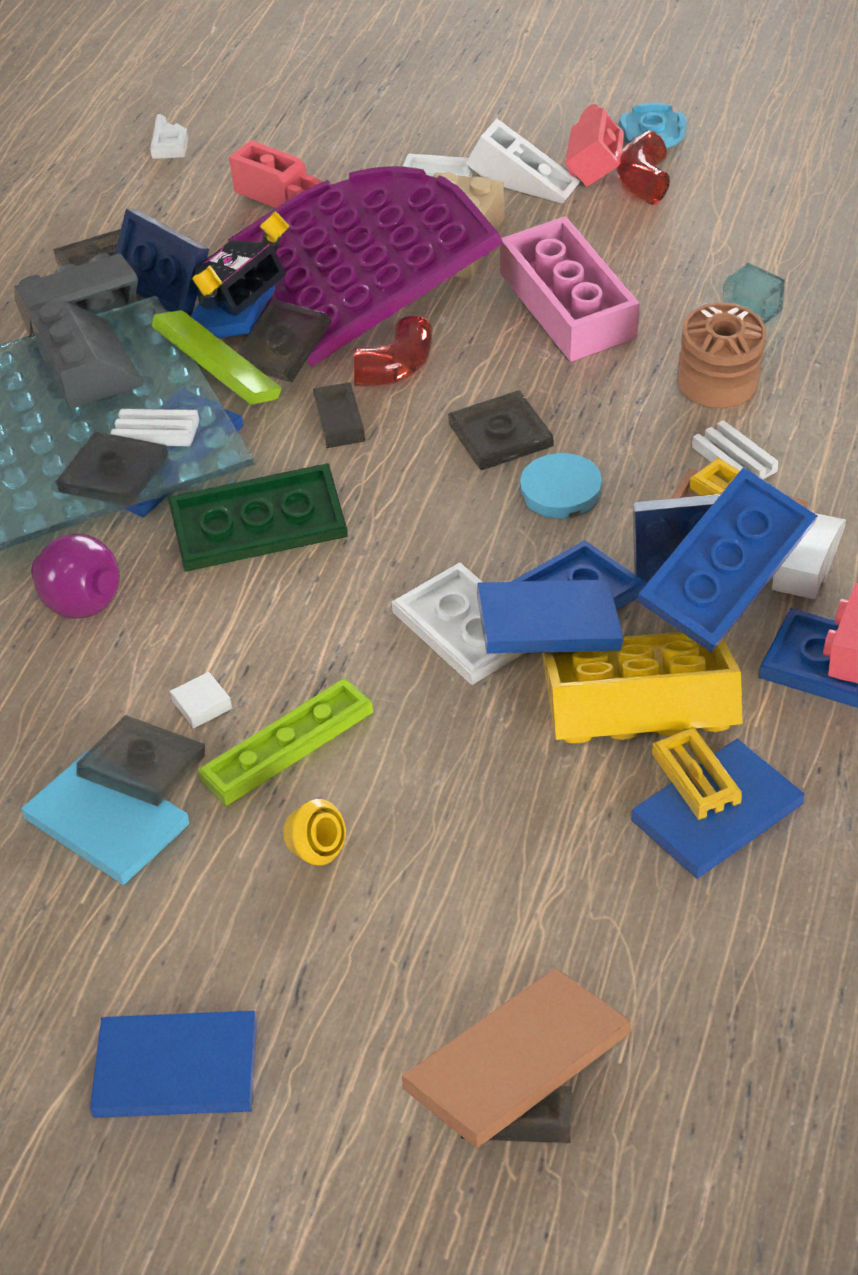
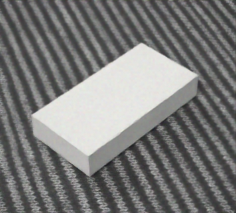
[403,154,474,177]

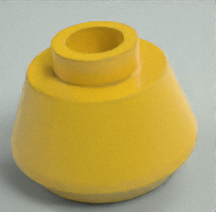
[283,799,346,866]

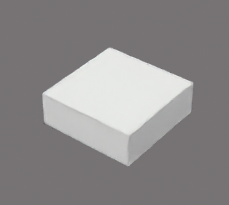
[170,672,233,729]

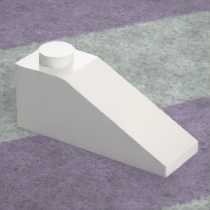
[465,119,580,204]

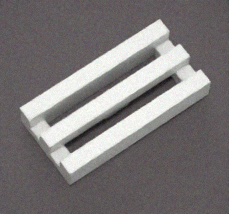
[111,409,199,446]
[692,420,778,480]

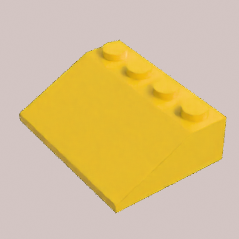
[542,632,743,744]

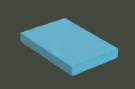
[21,750,190,886]

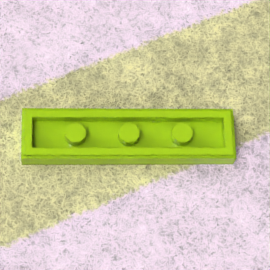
[151,310,282,405]
[197,677,373,807]

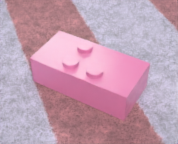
[500,216,639,362]

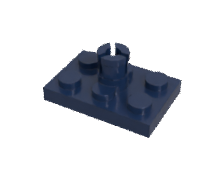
[115,209,209,317]
[633,494,721,584]

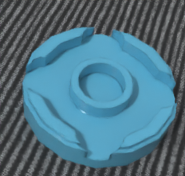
[619,102,687,150]
[520,453,602,519]

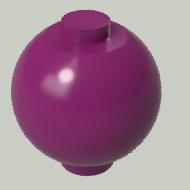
[31,533,120,619]

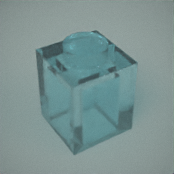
[723,263,785,325]

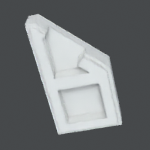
[150,114,188,159]

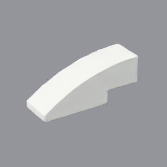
[772,513,846,599]

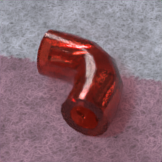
[616,130,670,205]
[354,315,433,386]

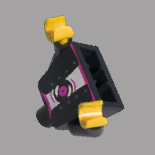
[192,211,289,316]

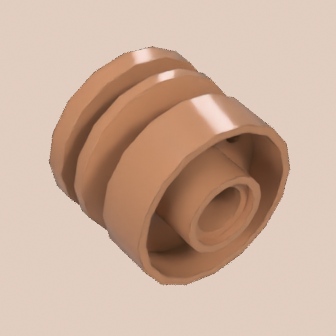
[677,302,766,409]

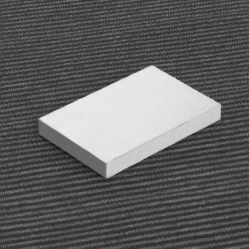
[392,563,525,685]

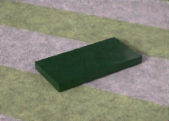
[168,463,348,572]

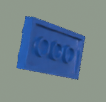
[637,467,818,653]

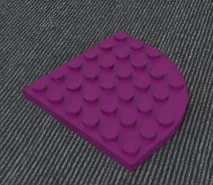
[227,166,503,367]

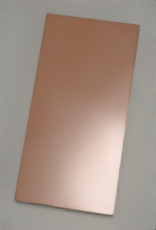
[402,968,631,1148]

